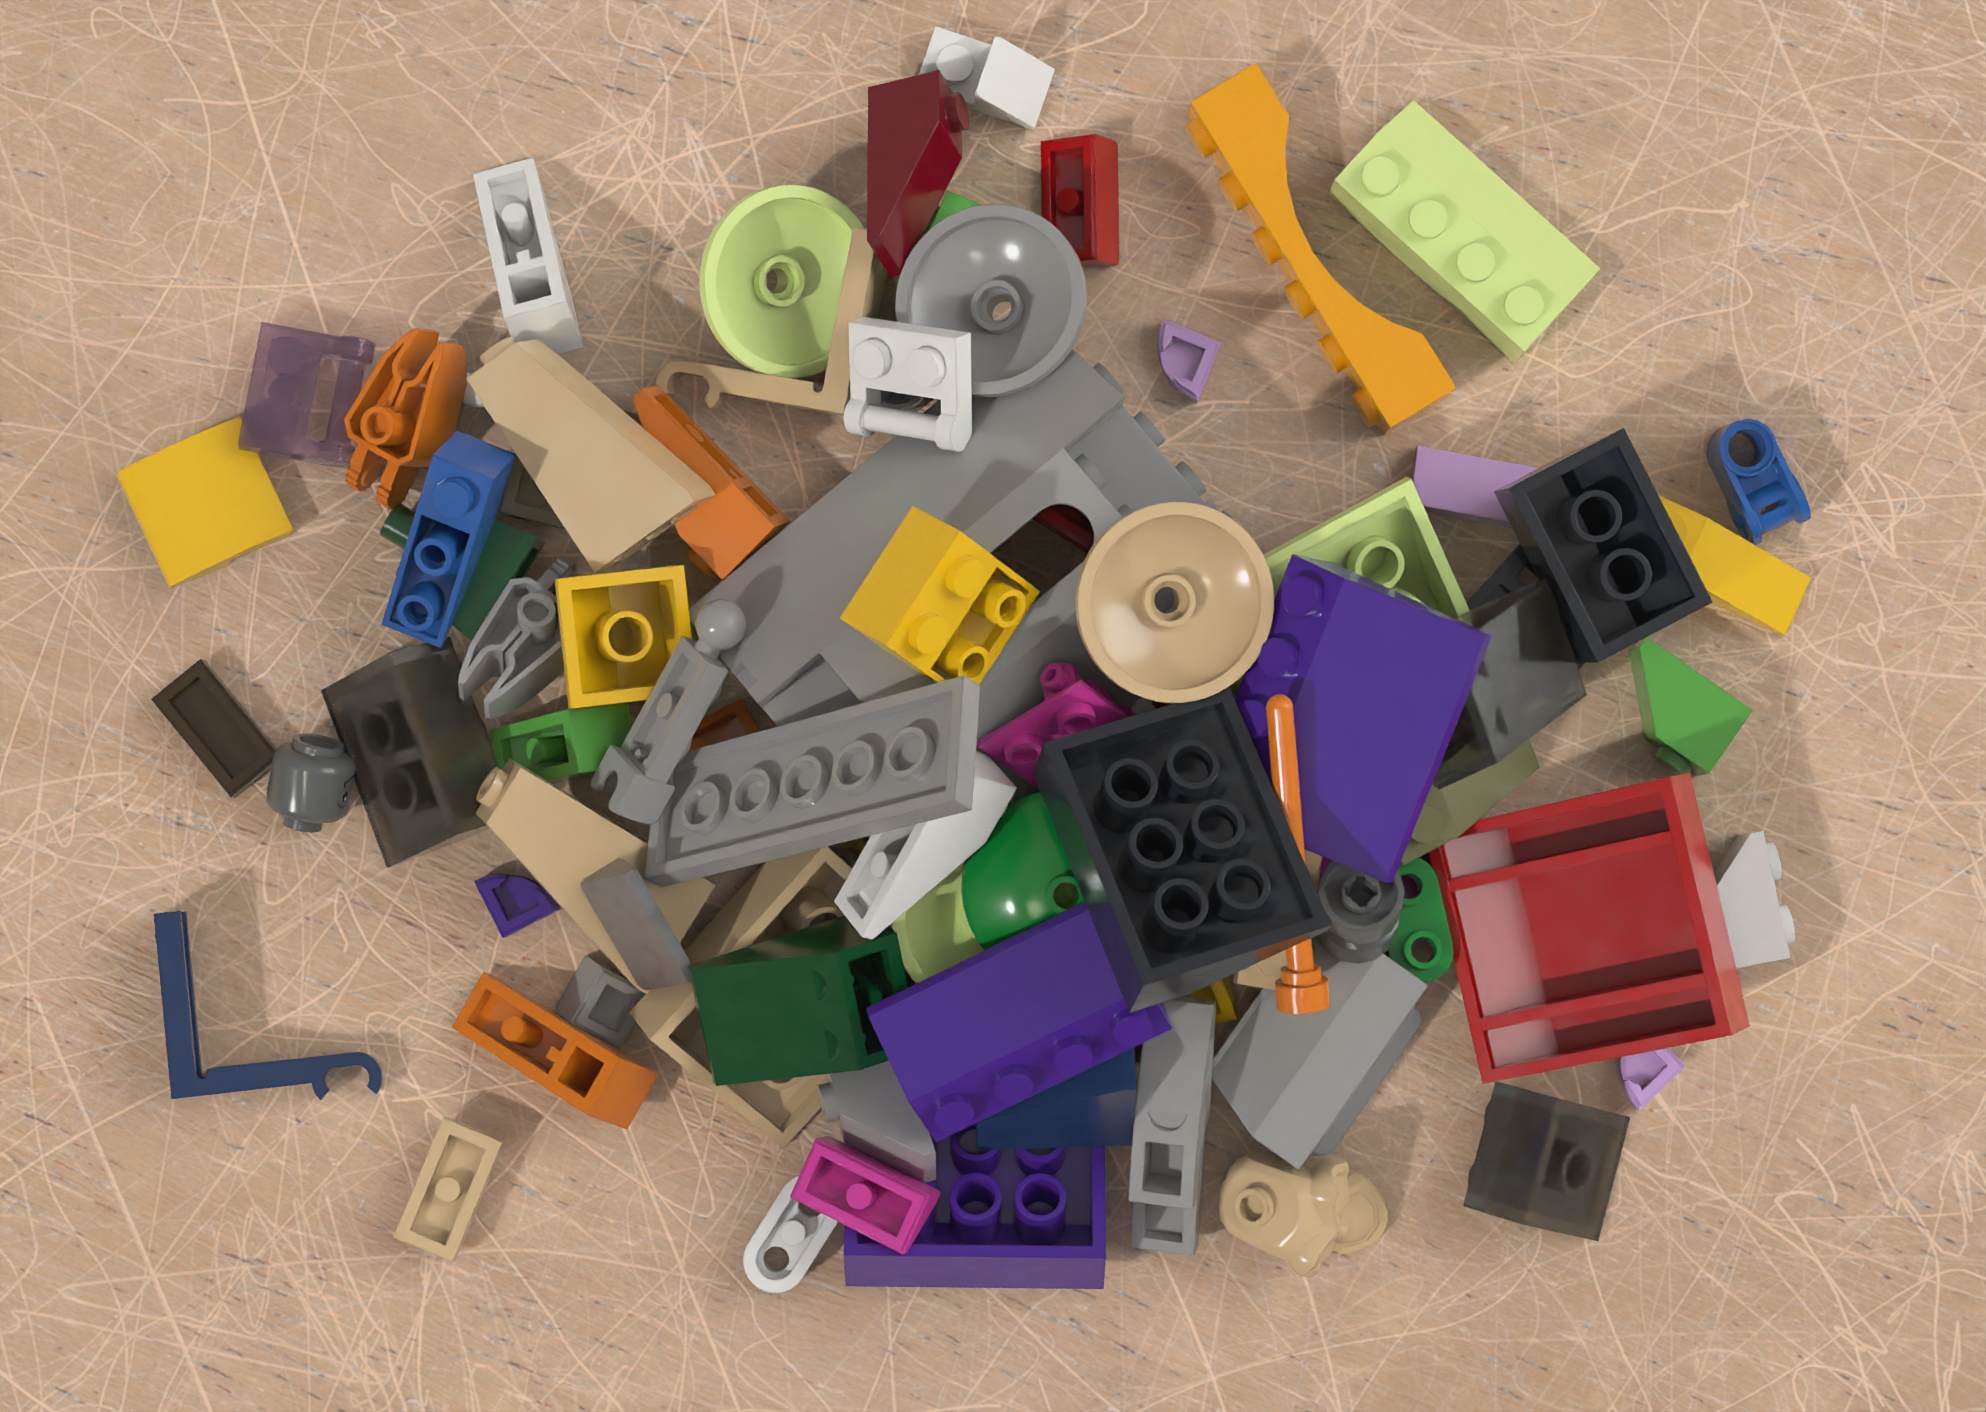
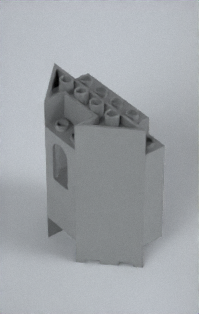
[689,349,1235,803]

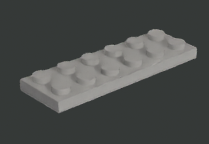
[644,675,980,887]

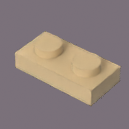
[393,1116,505,1262]

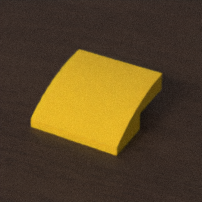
[116,416,294,589]

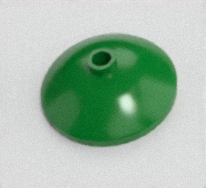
[961,791,1085,951]

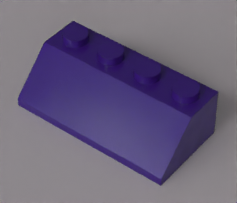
[866,902,1172,1142]

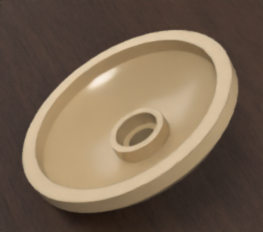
[1075,501,1274,703]

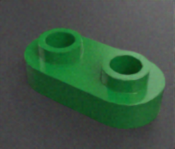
[1384,858,1453,983]

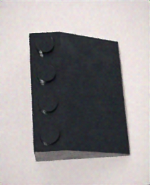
[1033,687,1331,1013]

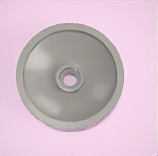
[895,204,1087,397]

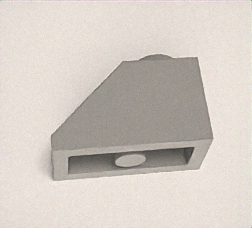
[817,1061,936,1183]

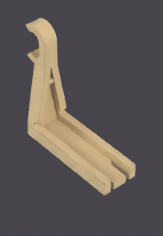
[656,227,888,416]

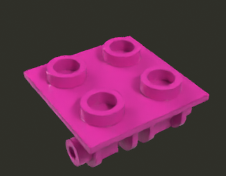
[977,662,1136,789]

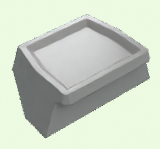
[1212,936,1428,1170]

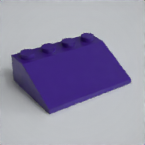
[1235,554,1492,883]
[843,1127,1106,1289]

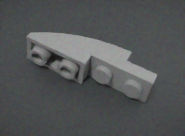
[1128,996,1216,1256]

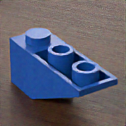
[381,431,516,648]

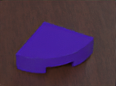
[474,874,562,938]

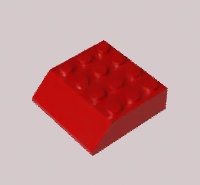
[1429,772,1750,1084]

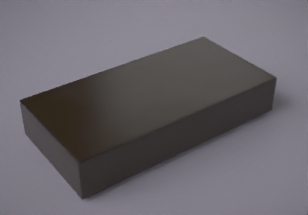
[151,659,277,798]

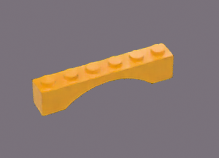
[1185,63,1456,436]

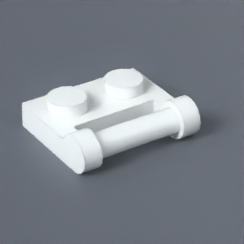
[843,317,972,452]

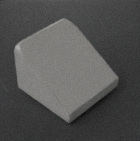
[555,956,645,1049]

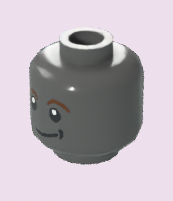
[266,733,356,833]

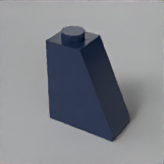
[969,1048,1137,1150]

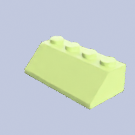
[1328,100,1600,363]

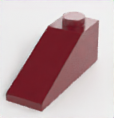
[867,70,969,277]

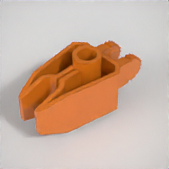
[344,328,467,510]

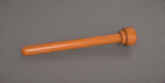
[1266,694,1330,1014]

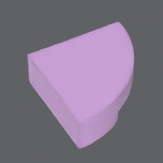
[1157,319,1221,404]
[1618,1048,1685,1110]

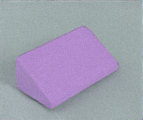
[1411,446,1538,529]

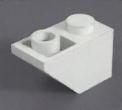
[1714,831,1795,969]

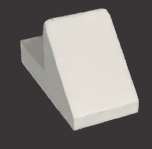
[919,26,1055,130]

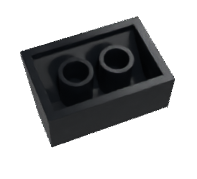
[1494,428,1713,663]

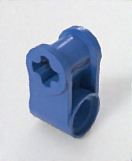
[1706,419,1811,545]

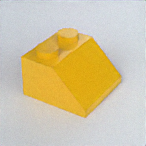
[555,565,692,709]

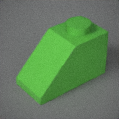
[1629,637,1753,776]
[490,703,632,783]

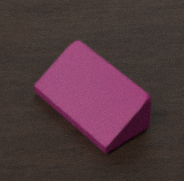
[790,1136,941,1255]

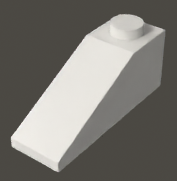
[473,157,583,354]
[834,751,1017,940]

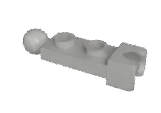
[591,599,747,825]

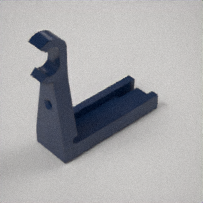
[154,911,383,1100]

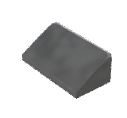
[581,858,692,990]

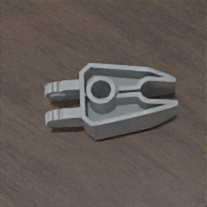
[458,556,577,719]

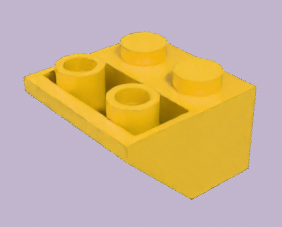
[840,506,1040,685]

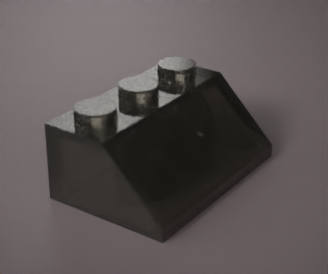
[321,637,499,868]

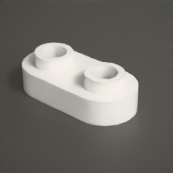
[743,1174,838,1293]

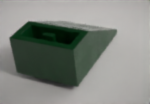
[688,916,908,1086]

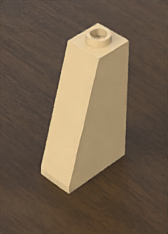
[466,337,716,572]
[476,759,716,995]

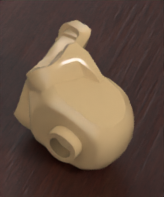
[1218,1152,1389,1277]

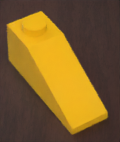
[1659,495,1811,636]

